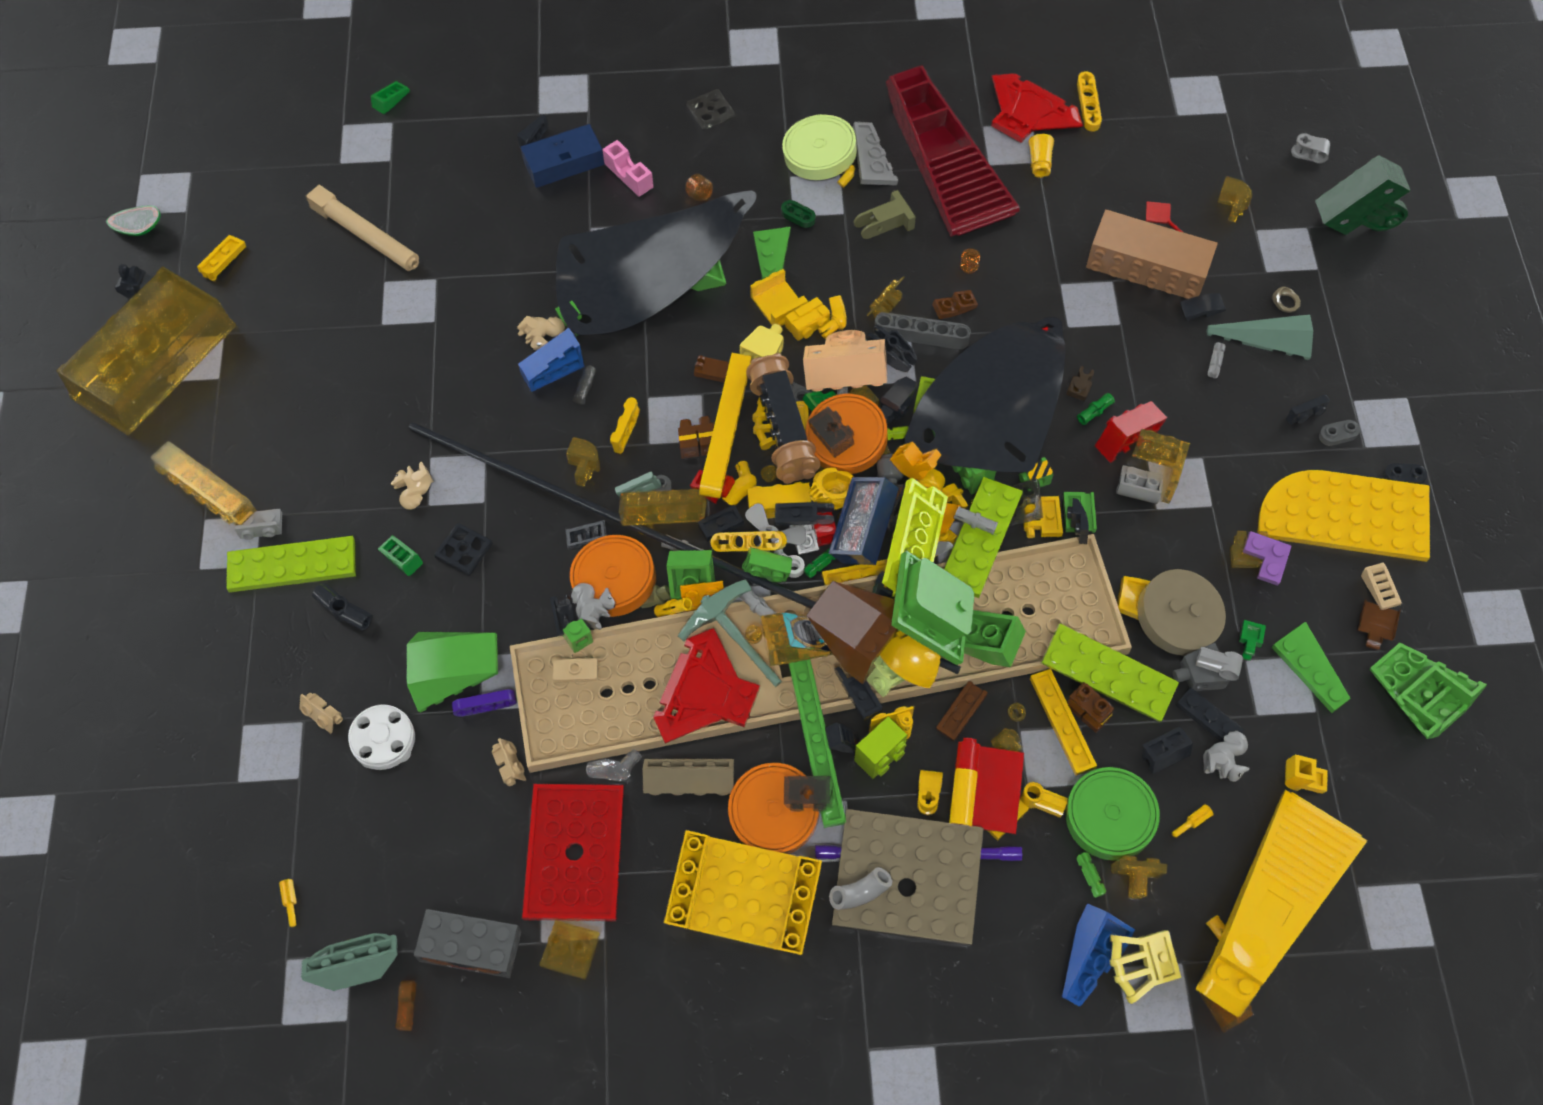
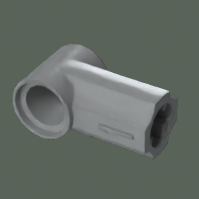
[1196,646,1243,681]

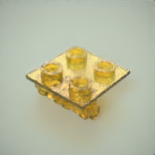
[867,276,905,318]

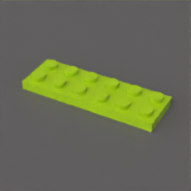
[944,477,1023,598]
[227,536,356,592]
[1041,623,1179,722]

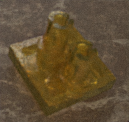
[1111,856,1167,899]
[540,920,600,980]

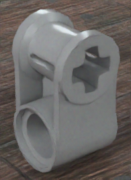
[1291,134,1330,163]

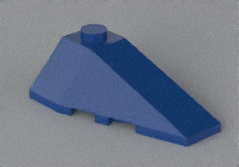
[1062,903,1135,1007]

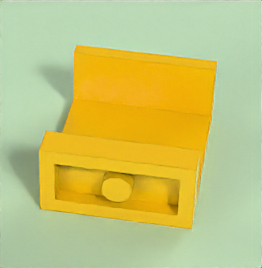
[750,269,808,326]

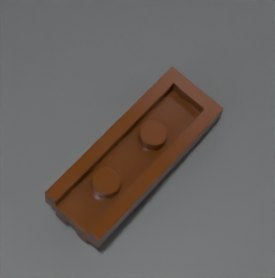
[694,355,748,383]
[936,681,988,742]

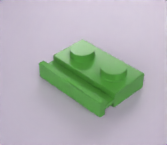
[1063,492,1097,533]

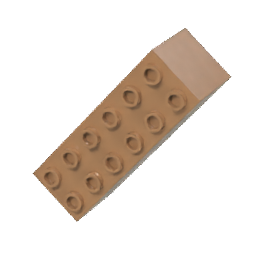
[1086,209,1218,299]

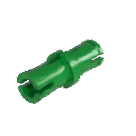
[1077,393,1115,425]

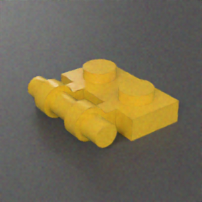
[1022,496,1063,538]

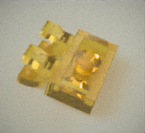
[1230,531,1268,568]

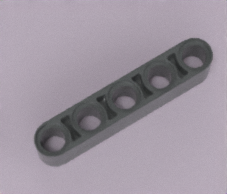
[875,312,971,349]

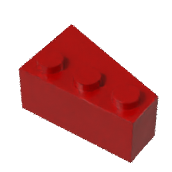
[1095,401,1167,463]

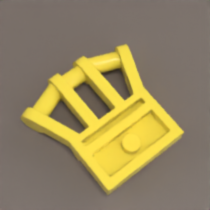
[1109,930,1181,1004]

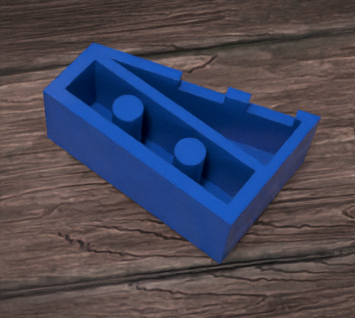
[518,328,584,392]

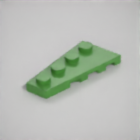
[1272,622,1351,713]

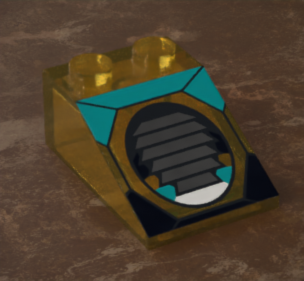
[761,612,833,666]

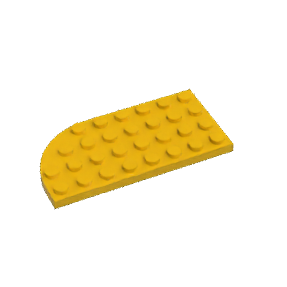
[1258,470,1430,562]

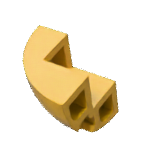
[880,636,940,688]

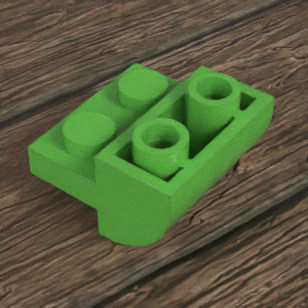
[742,547,792,583]

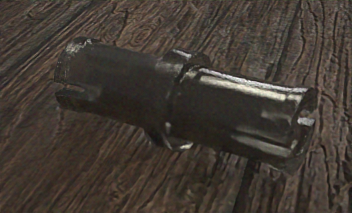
[573,366,596,405]

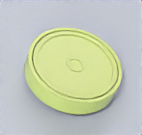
[782,115,857,180]

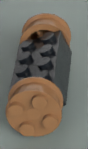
[746,353,820,484]

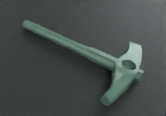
[678,579,782,687]

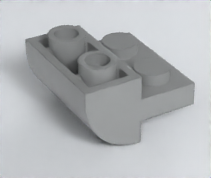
[1116,465,1163,504]

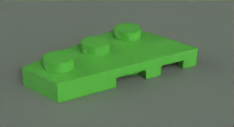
[753,227,791,279]

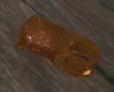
[396,981,416,1031]

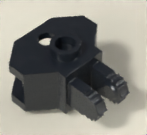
[115,264,161,302]

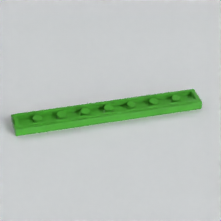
[788,655,846,828]

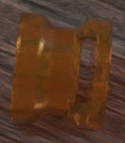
[960,249,980,273]

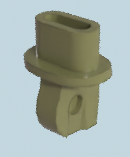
[640,585,671,609]

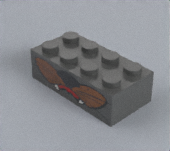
[414,909,522,978]

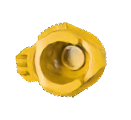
[809,468,854,510]

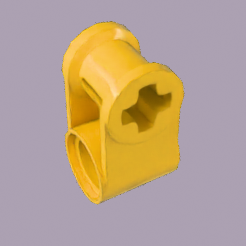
[917,770,943,816]

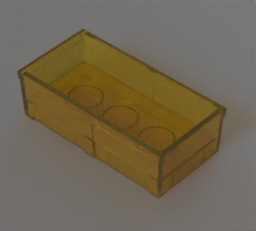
[56,266,236,436]

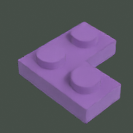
[1243,531,1291,586]

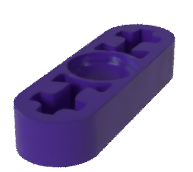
[452,689,516,717]

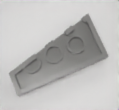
[853,122,898,185]

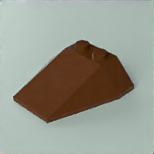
[806,581,898,684]

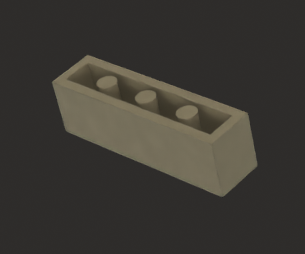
[643,759,734,795]

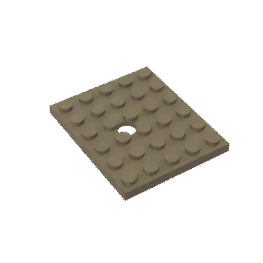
[832,809,983,945]

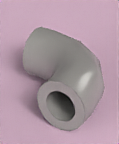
[829,867,892,910]

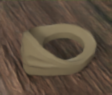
[1272,287,1301,313]

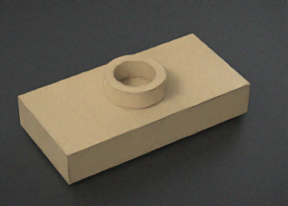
[553,658,598,683]

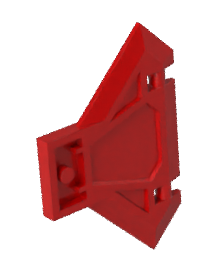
[991,74,1083,143]
[653,628,760,744]

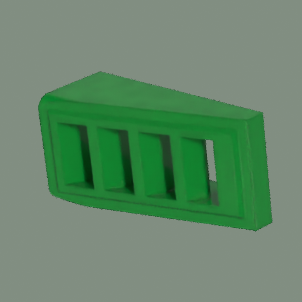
[371,81,410,114]
[378,535,423,576]

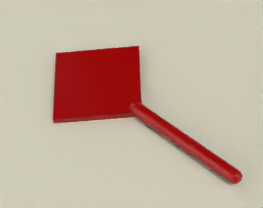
[1146,202,1184,233]

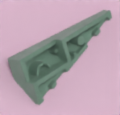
[1206,315,1313,360]

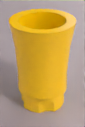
[1028,134,1054,178]

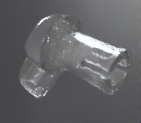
[586,749,642,781]

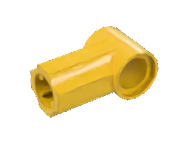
[1020,782,1068,818]

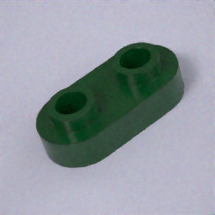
[781,200,816,228]

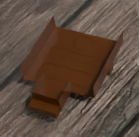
[1358,598,1401,650]

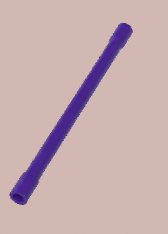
[815,845,1022,861]

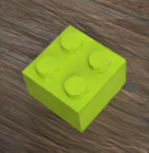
[854,717,907,779]

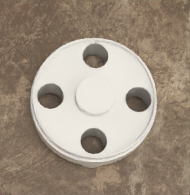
[348,705,415,770]

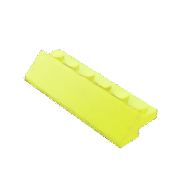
[882,478,948,597]

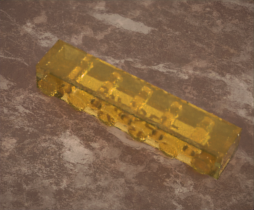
[150,441,257,526]

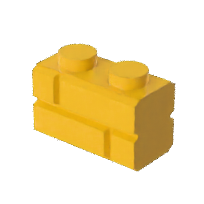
[785,297,830,341]

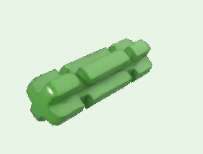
[1077,852,1106,897]

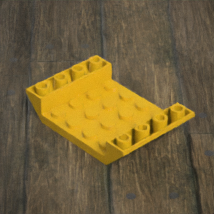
[664,830,822,955]

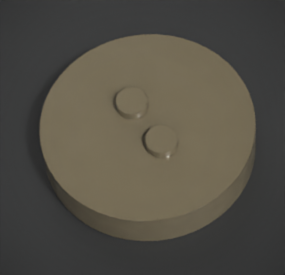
[1137,569,1226,655]

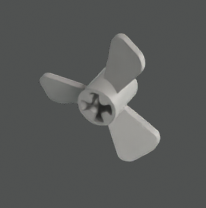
[745,503,806,552]

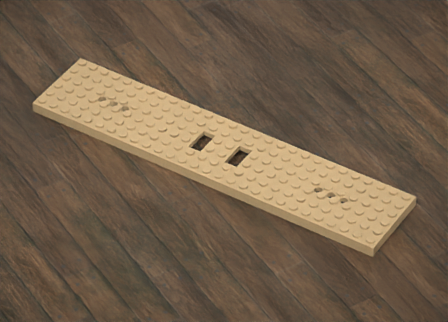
[510,534,1132,773]

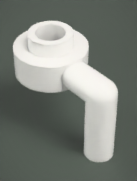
[774,540,805,578]

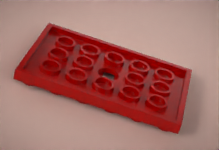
[522,784,624,921]

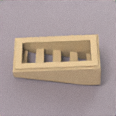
[1361,563,1402,610]

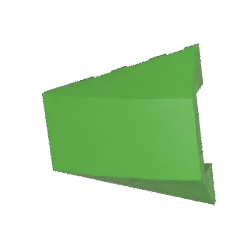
[407,632,498,713]
[1370,643,1487,739]

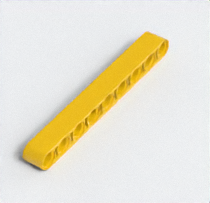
[699,353,752,499]

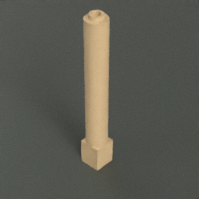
[306,185,419,271]

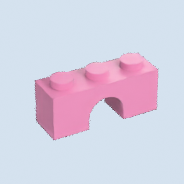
[603,140,653,197]

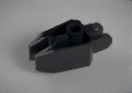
[866,325,918,372]
[879,376,917,426]

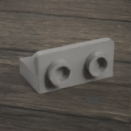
[235,509,282,540]

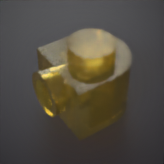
[991,728,1023,752]

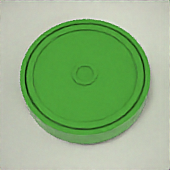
[1065,767,1160,860]

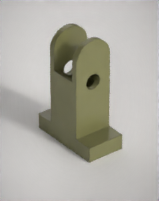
[854,190,916,239]

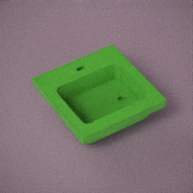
[892,551,974,665]

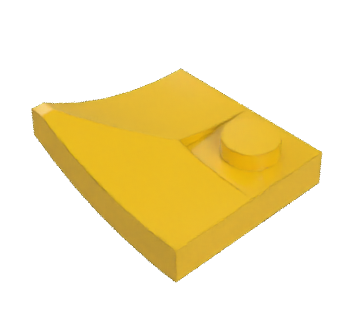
[1117,576,1150,620]

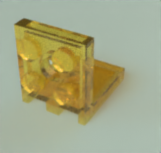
[1132,429,1190,504]

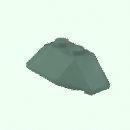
[301,933,398,991]

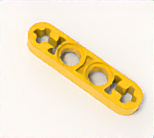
[1077,71,1102,131]
[711,531,787,552]

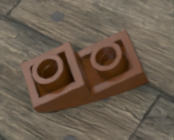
[932,290,978,319]

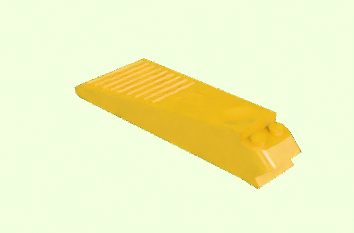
[1196,789,1367,1017]

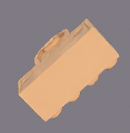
[803,330,887,391]

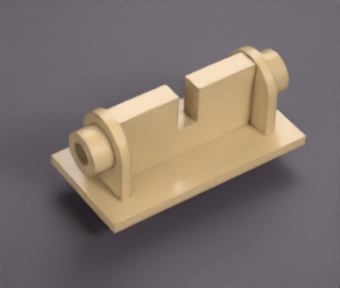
[300,693,343,733]
[492,738,526,786]

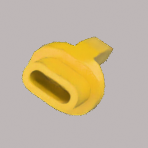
[941,483,968,509]

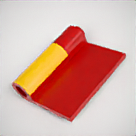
[949,738,1024,834]

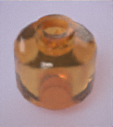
[685,174,713,202]

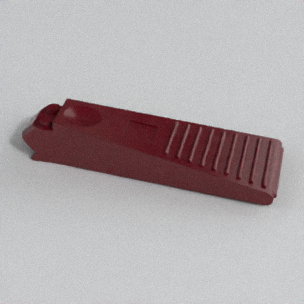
[886,65,1020,237]

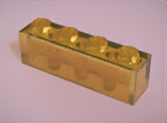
[619,489,707,526]

